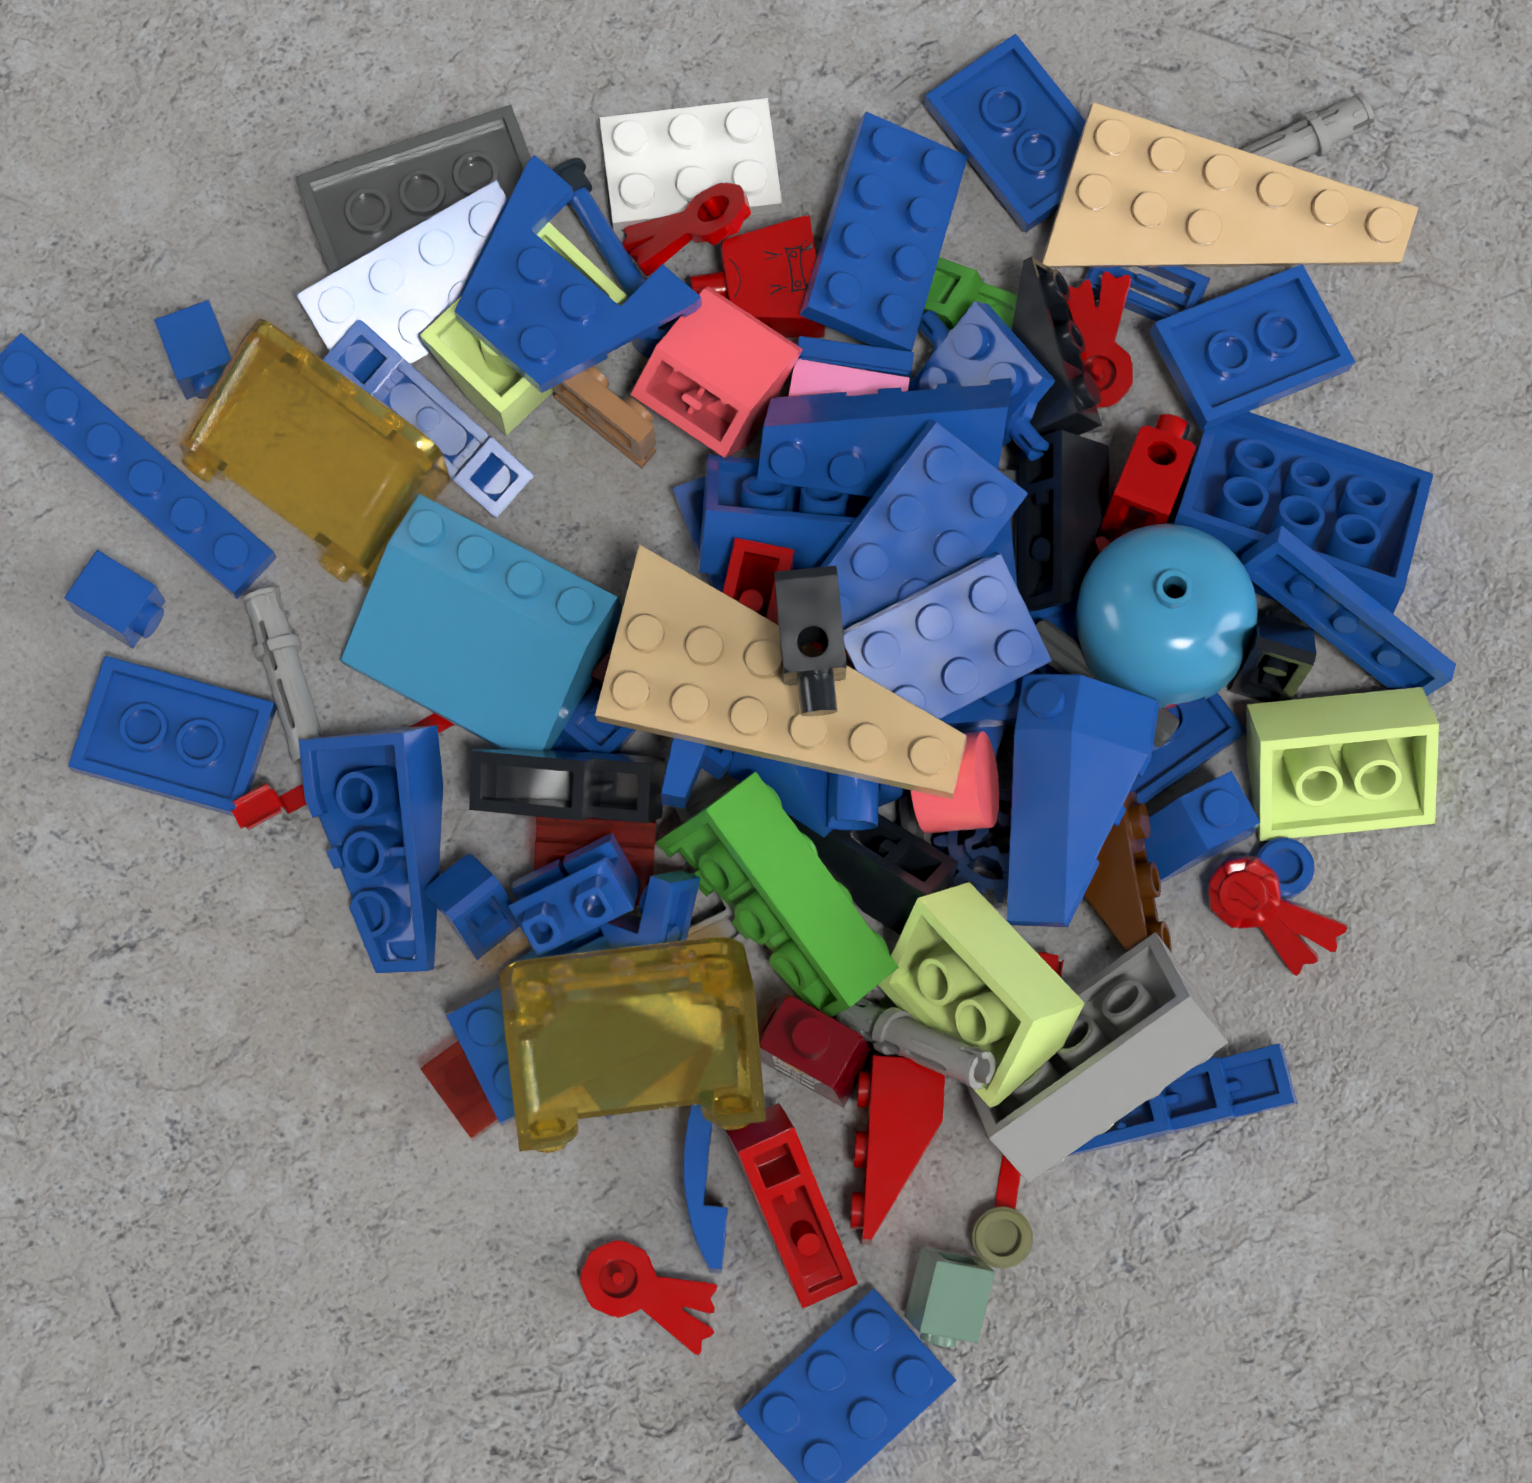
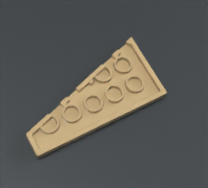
[595,544,967,799]

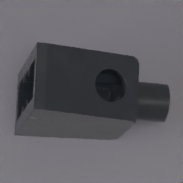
[774,565,847,716]

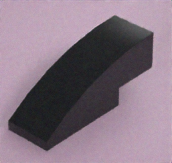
[469,749,665,823]

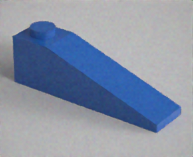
[1007,674,1159,927]
[299,725,443,973]

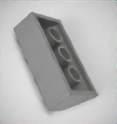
[967,932,1229,1183]

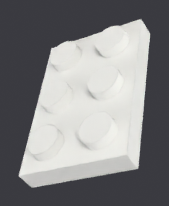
[599,98,782,231]

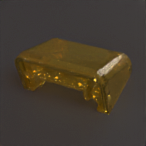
[179,318,451,588]
[499,937,766,1153]

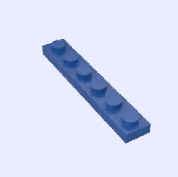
[0,333,277,599]

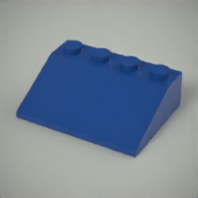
[1172,412,1433,614]

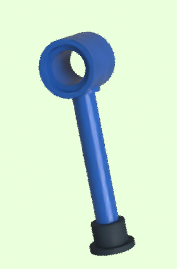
[552,158,682,358]

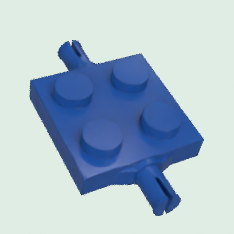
[908,301,1055,461]

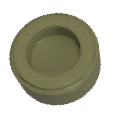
[971,1206,1033,1268]

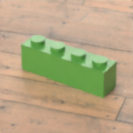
[655,772,899,1017]

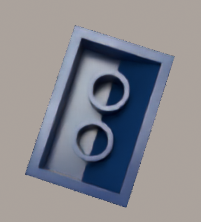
[699,454,872,579]

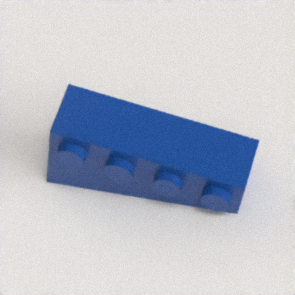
[757,378,1012,497]

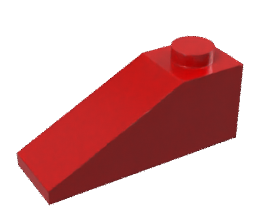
[724,1103,858,1309]

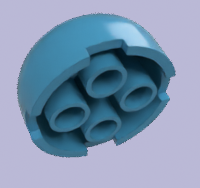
[1074,524,1257,708]

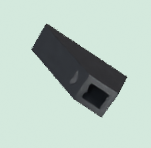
[1011,257,1102,436]

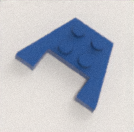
[454,155,702,393]

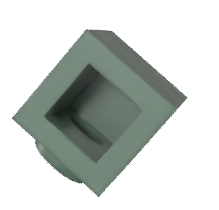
[904,1246,995,1347]

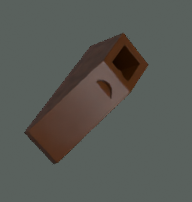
[1084,791,1172,952]

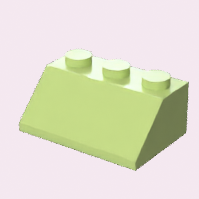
[420,222,627,436]
[1246,687,1439,841]
[878,882,1085,1108]

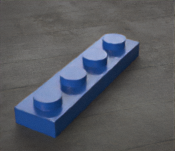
[1240,526,1456,697]

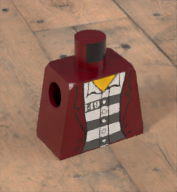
[744,994,873,1108]

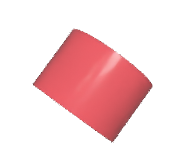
[911,731,999,833]

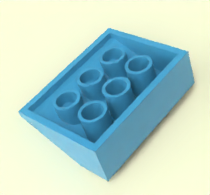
[340,494,623,751]

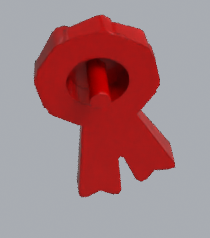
[622,182,751,277]
[1067,271,1133,409]
[1208,856,1348,976]
[580,1240,718,1356]

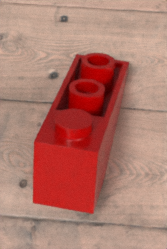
[850,1056,945,1245]

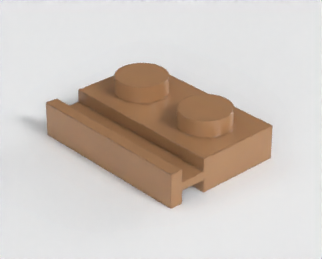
[553,366,656,469]

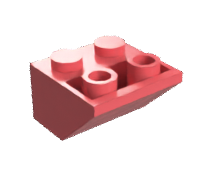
[630,287,803,458]

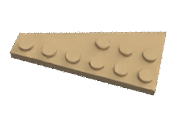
[1041,102,1419,269]

